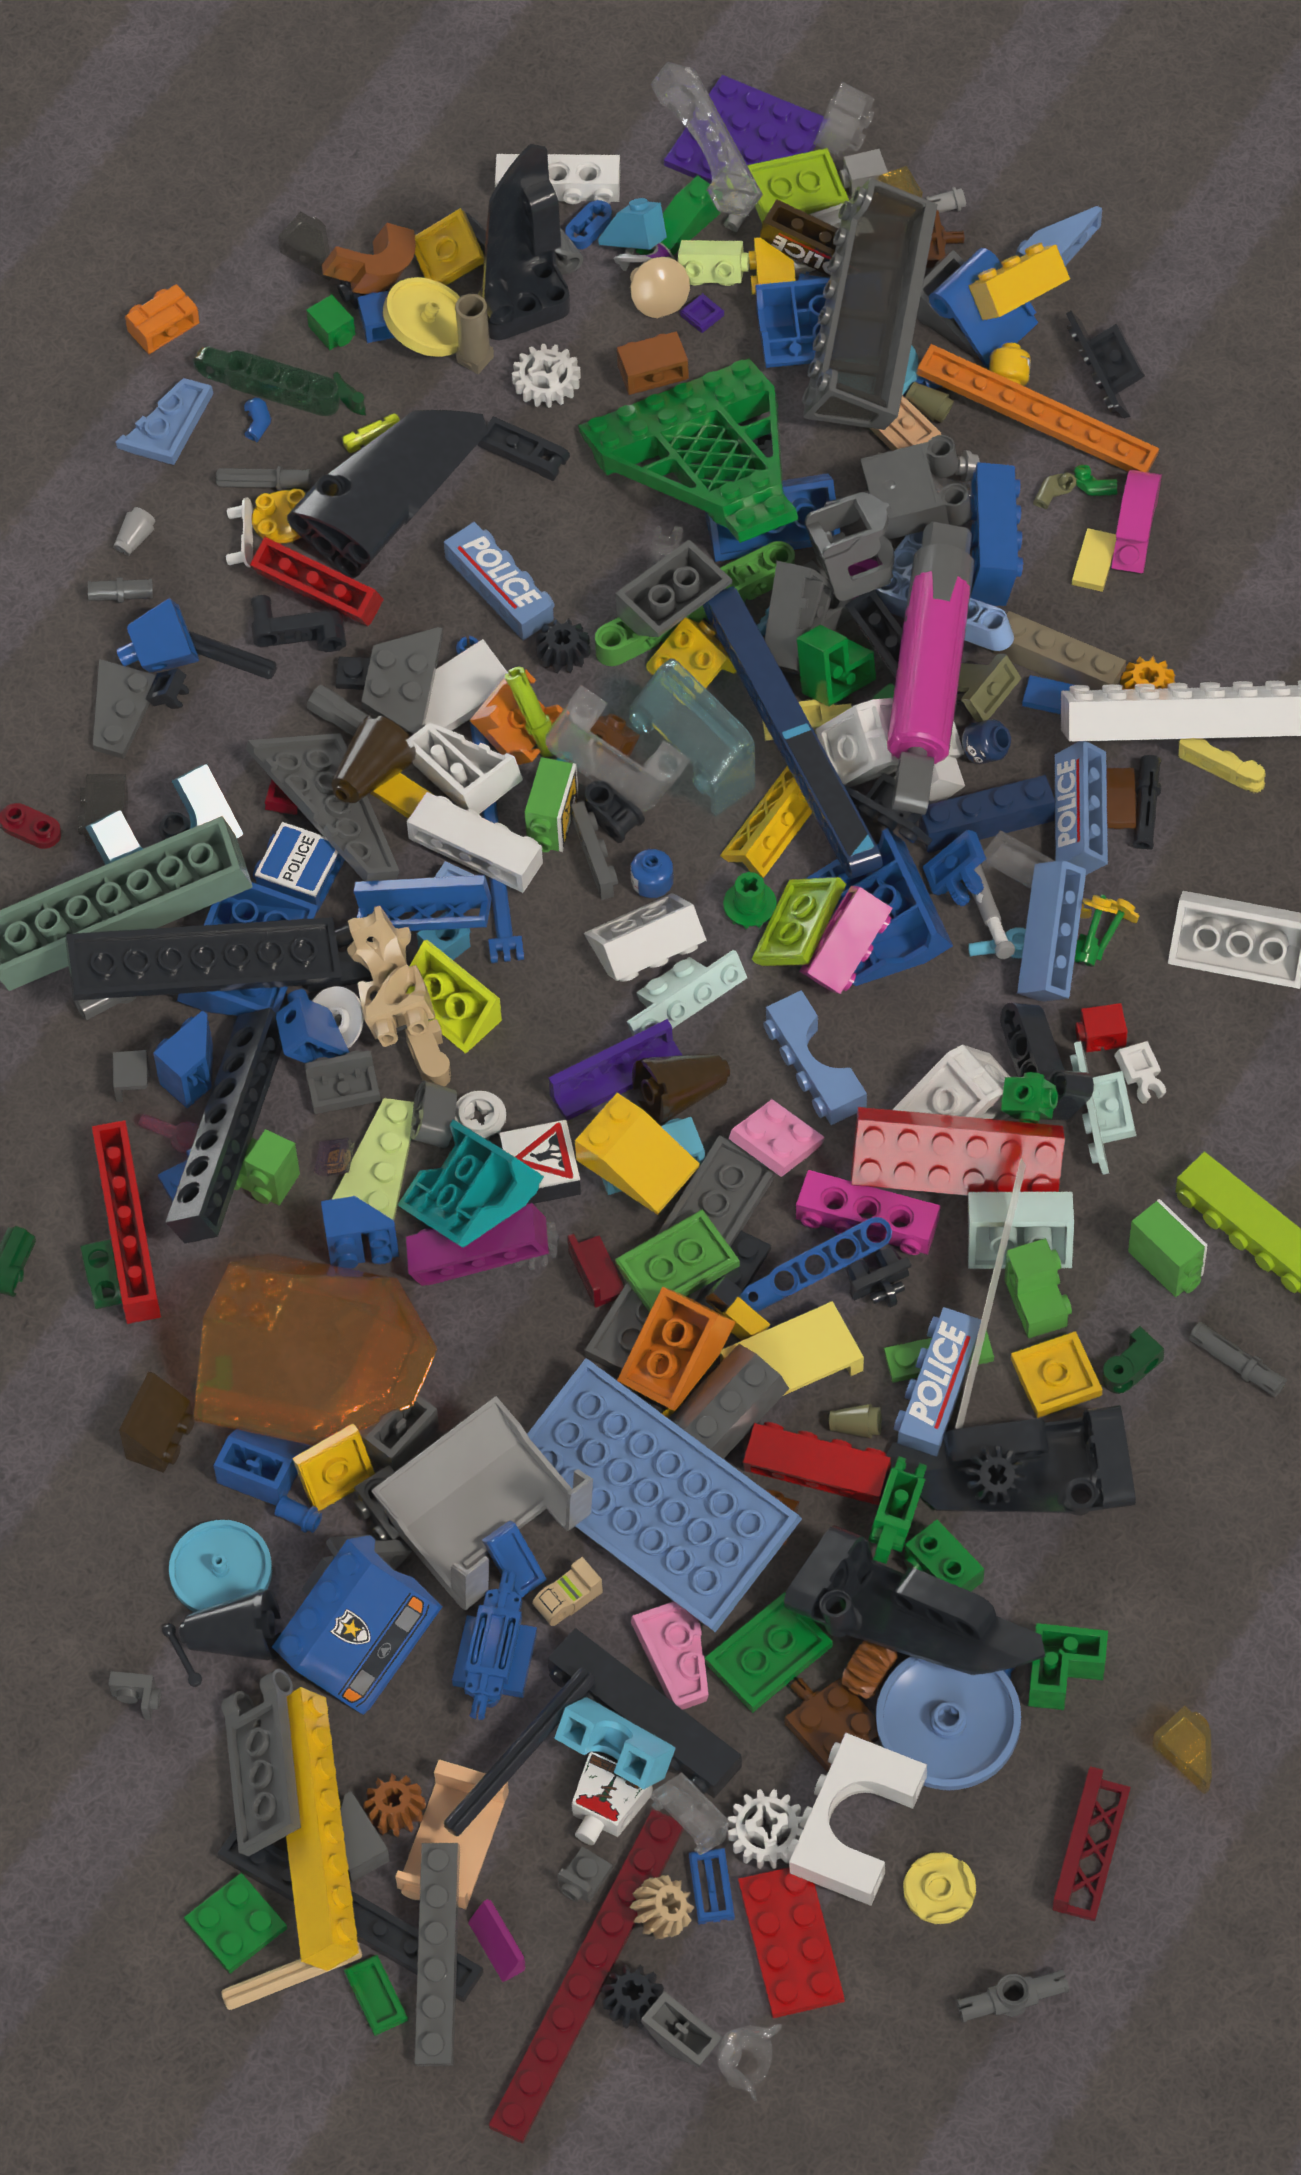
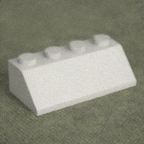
[1168,891,1301,989]

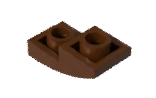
[1106,768,1136,829]

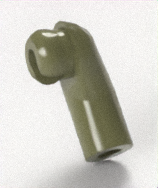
[1033,473,1076,509]

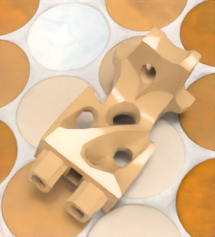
[347,906,435,1047]

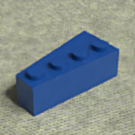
[970,462,1023,606]

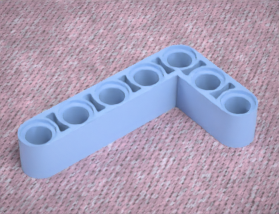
[875,531,1014,651]

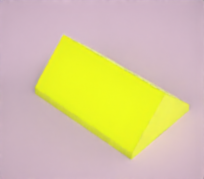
[406,940,502,1053]

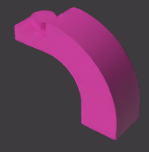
[1111,470,1162,573]

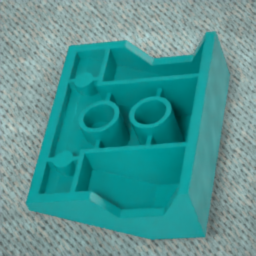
[398,1119,544,1248]

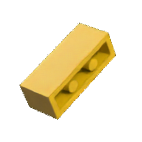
[968,243,1070,320]

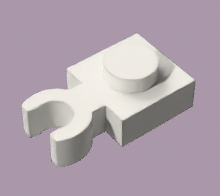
[1114,1041,1166,1104]

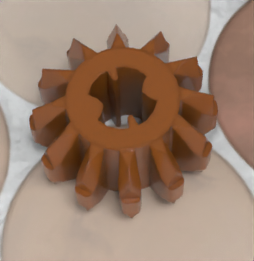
[842,1640,897,1699]
[363,1773,426,1838]

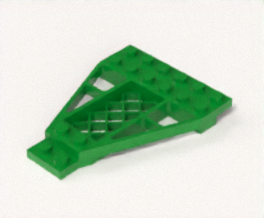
[578,358,798,543]

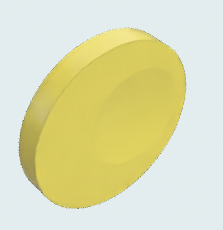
[383,277,460,357]

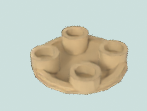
[630,257,690,318]

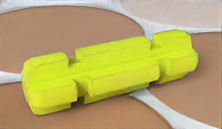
[342,414,400,453]

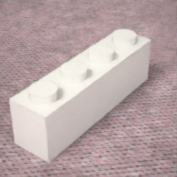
[407,792,543,893]

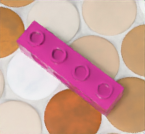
[796,1170,940,1255]

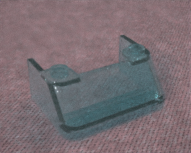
[629,658,755,817]

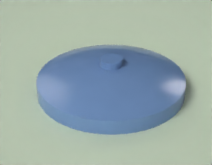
[876,1656,1021,1790]

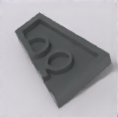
[93,659,156,759]

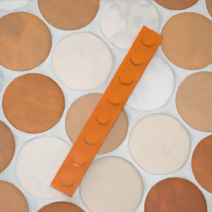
[916,344,1159,472]

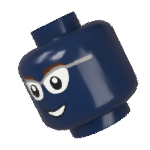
[962,719,1011,764]

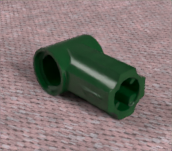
[0,1226,36,1297]

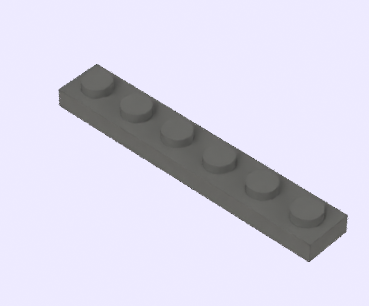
[415,1843,460,2066]

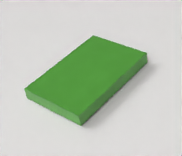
[615,1209,740,1313]

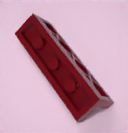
[1053,1766,1131,1921]

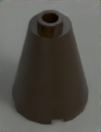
[331,715,416,803]
[632,1053,730,1123]

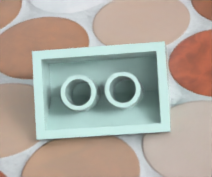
[968,1192,1074,1269]

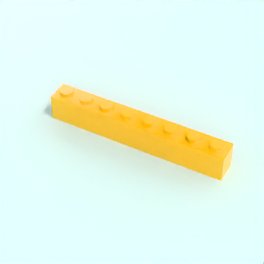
[286,1687,359,1971]

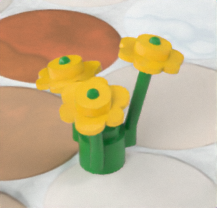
[1074,895,1139,967]

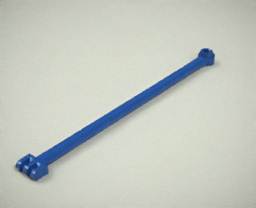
[456,636,524,963]

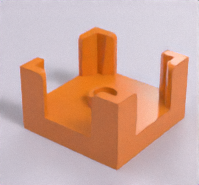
[470,670,569,765]

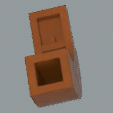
[322,223,416,294]

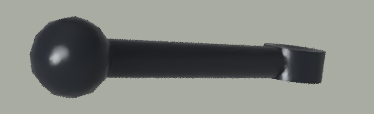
[162,1623,202,1687]

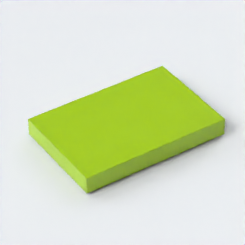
[741,148,849,223]
[752,877,846,966]

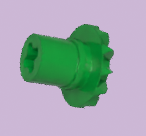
[723,872,777,929]

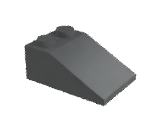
[917,250,979,358]

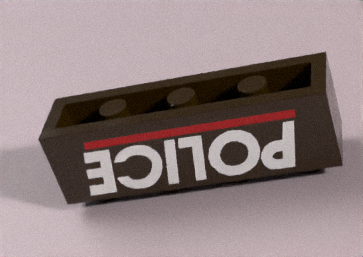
[760,199,888,276]

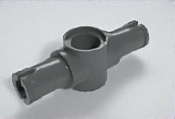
[956,1969,1069,2023]

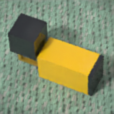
[706,1276,773,1341]

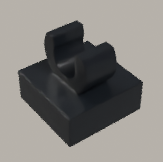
[146,668,189,709]

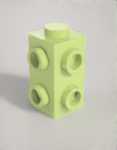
[678,240,749,286]

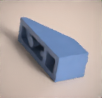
[1016,206,1102,266]

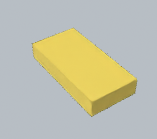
[1072,528,1116,592]

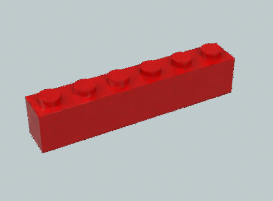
[92,1120,161,1324]

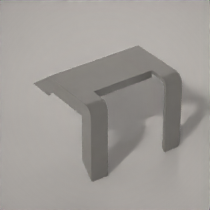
[372,1396,593,1610]

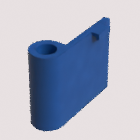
[929,248,1038,369]

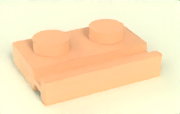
[865,395,941,451]

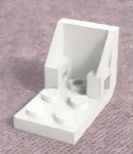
[815,698,964,787]
[893,1045,1010,1120]

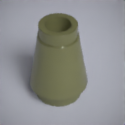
[905,382,954,423]
[829,1404,882,1439]

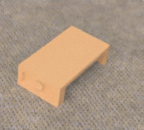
[396,1760,509,1909]

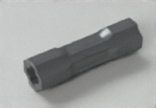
[307,685,373,736]

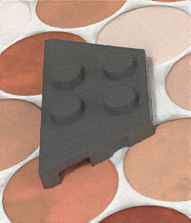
[362,627,443,736]

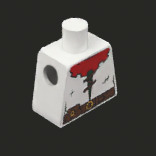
[572,1752,653,1845]

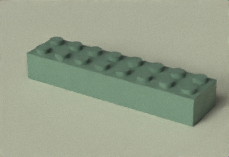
[0,815,253,991]

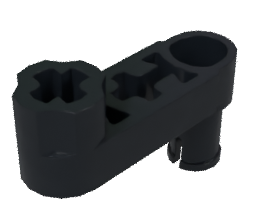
[251,595,347,652]

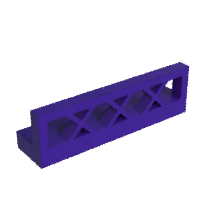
[549,1019,682,1121]

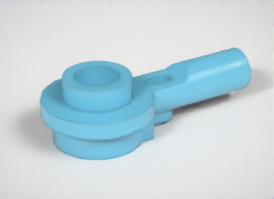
[968,927,1026,958]

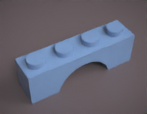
[763,990,867,1125]

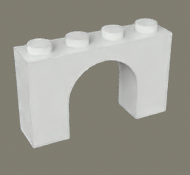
[786,1733,927,1906]

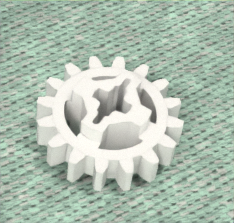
[512,344,581,408]
[728,1789,803,1869]

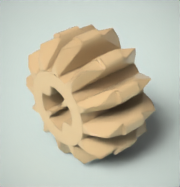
[629,1875,694,1939]

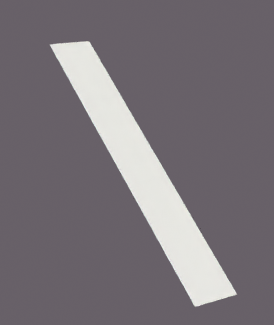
[955,1158,1026,1429]

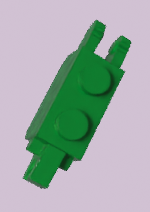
[868,1456,927,1564]

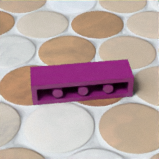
[406,1203,549,1286]

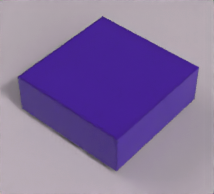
[680,293,724,333]

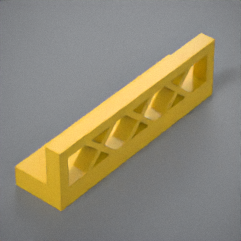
[720,766,812,878]

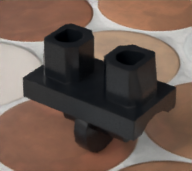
[847,1246,912,1308]

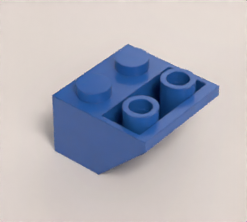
[153,1010,213,1108]
[321,1196,399,1270]
[213,1422,310,1506]

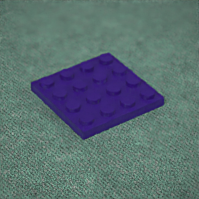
[664,75,830,203]

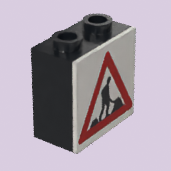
[499,1120,581,1204]

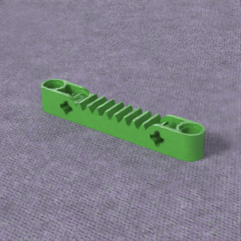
[595,541,795,666]

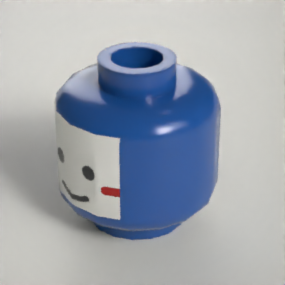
[631,849,674,898]

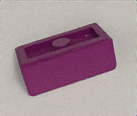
[468,1899,526,1982]

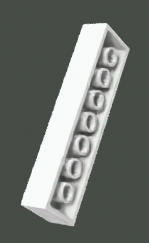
[1061,680,1301,741]

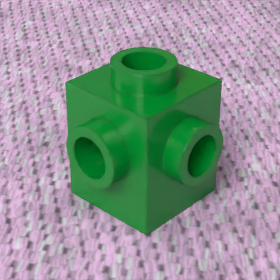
[1001,1072,1058,1123]

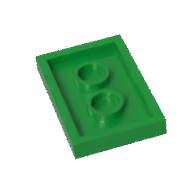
[705,1592,833,1713]

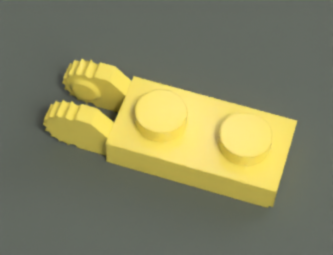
[1178,738,1266,793]

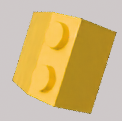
[575,1093,699,1215]

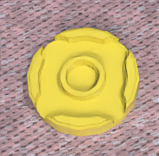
[903,1852,976,1924]

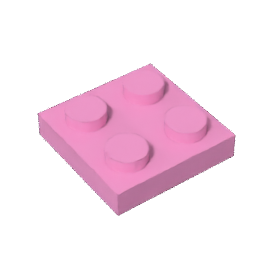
[729,1099,824,1177]

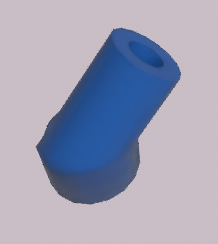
[244,397,271,442]

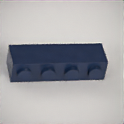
[918,775,1056,853]

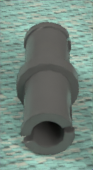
[88,577,153,603]

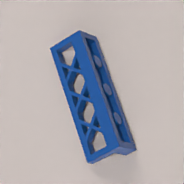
[354,875,492,931]

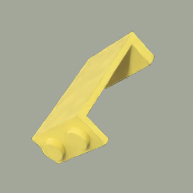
[717,1301,864,1396]

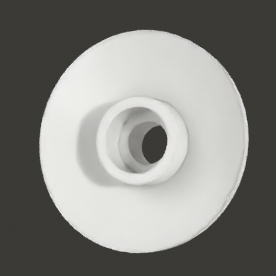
[313,986,364,1048]

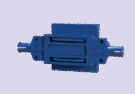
[452,1570,537,1720]

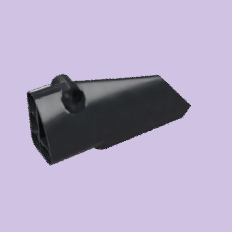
[287,410,488,578]
[784,1525,1046,1675]

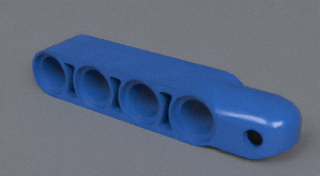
[739,1217,892,1312]

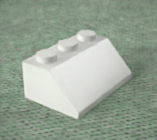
[584,893,707,982]

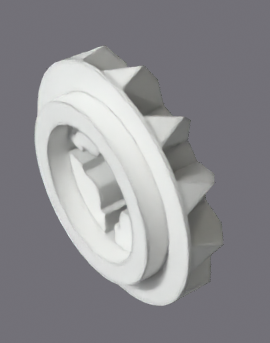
[455,1091,506,1140]

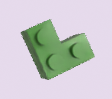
[234,1129,300,1206]
[1004,1238,1072,1338]

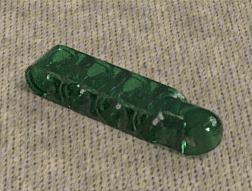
[193,346,340,416]

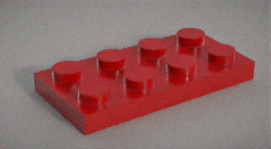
[738,1867,845,2018]

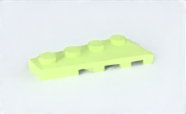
[332,1098,414,1220]

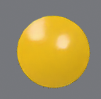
[252,489,306,543]

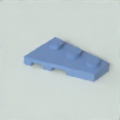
[116,378,214,465]

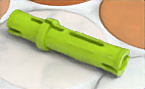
[504,667,560,757]

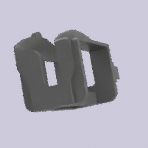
[805,492,895,601]

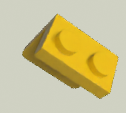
[647,617,736,705]

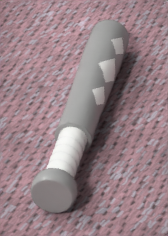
[972,864,1015,959]

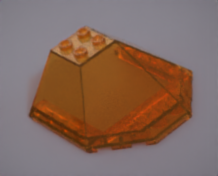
[194,1253,437,1446]

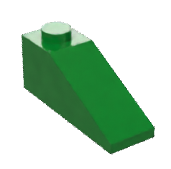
[636,176,721,255]

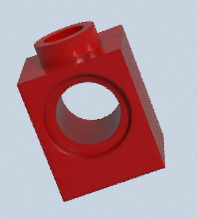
[1075,1003,1128,1053]

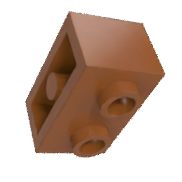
[617,331,689,395]

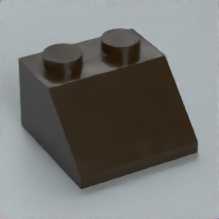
[119,1371,195,1473]

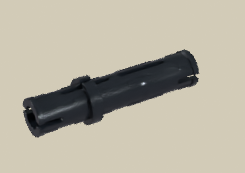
[1132,755,1162,850]

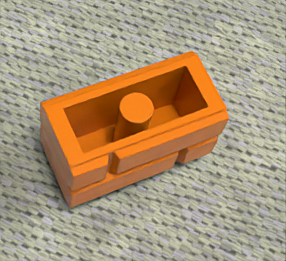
[125,284,200,354]

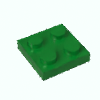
[184,1872,287,1974]

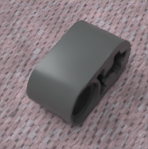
[410,1080,457,1148]

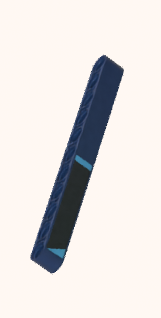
[703,586,883,879]

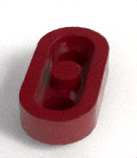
[0,803,61,849]

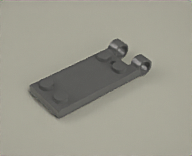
[221,1669,301,1856]

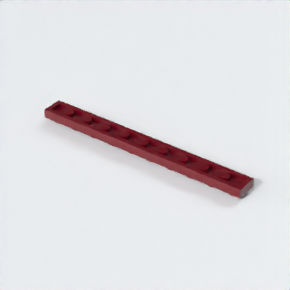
[489,1809,685,2144]

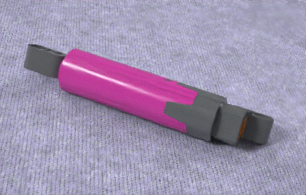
[887,521,974,815]

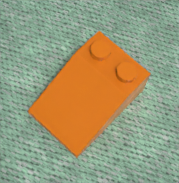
[617,1287,735,1411]

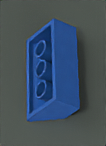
[705,473,840,562]

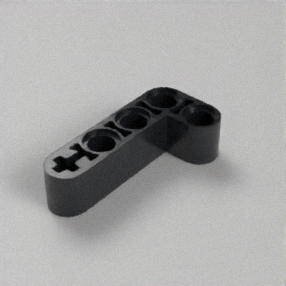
[1000,1003,1094,1121]

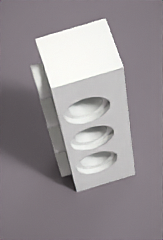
[495,154,620,204]

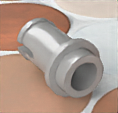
[925,187,966,213]

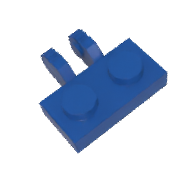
[923,830,986,906]

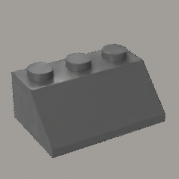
[615,540,732,637]
[668,1344,790,1459]

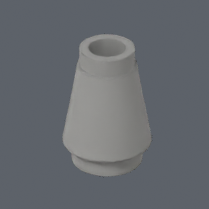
[113,507,156,556]

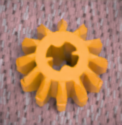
[1120,656,1175,690]

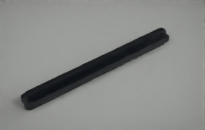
[444,1668,595,1836]

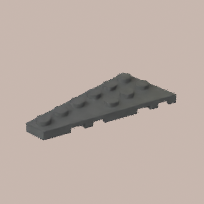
[246,733,399,881]

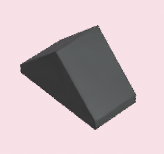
[641,1991,723,2068]

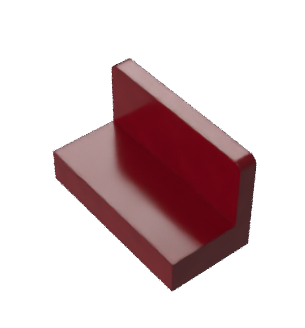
[567,1233,624,1308]

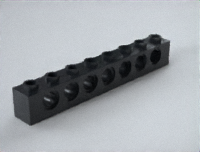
[166,1008,282,1244]

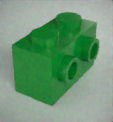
[904,1519,984,1592]

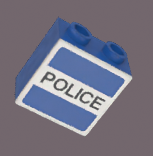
[253,822,345,912]

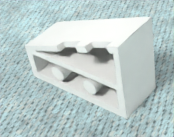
[406,722,523,814]

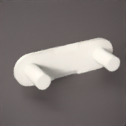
[226,498,253,568]

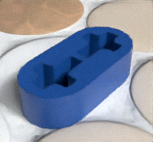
[565,200,612,249]

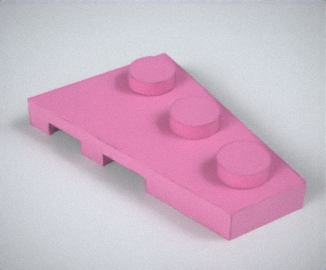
[631,1602,709,1710]

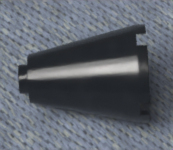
[179,1589,281,1661]

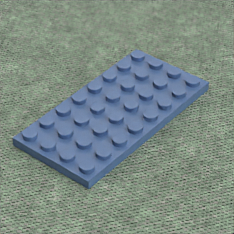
[527,1358,802,1632]

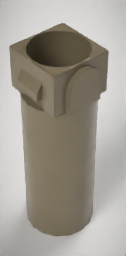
[455,294,494,374]

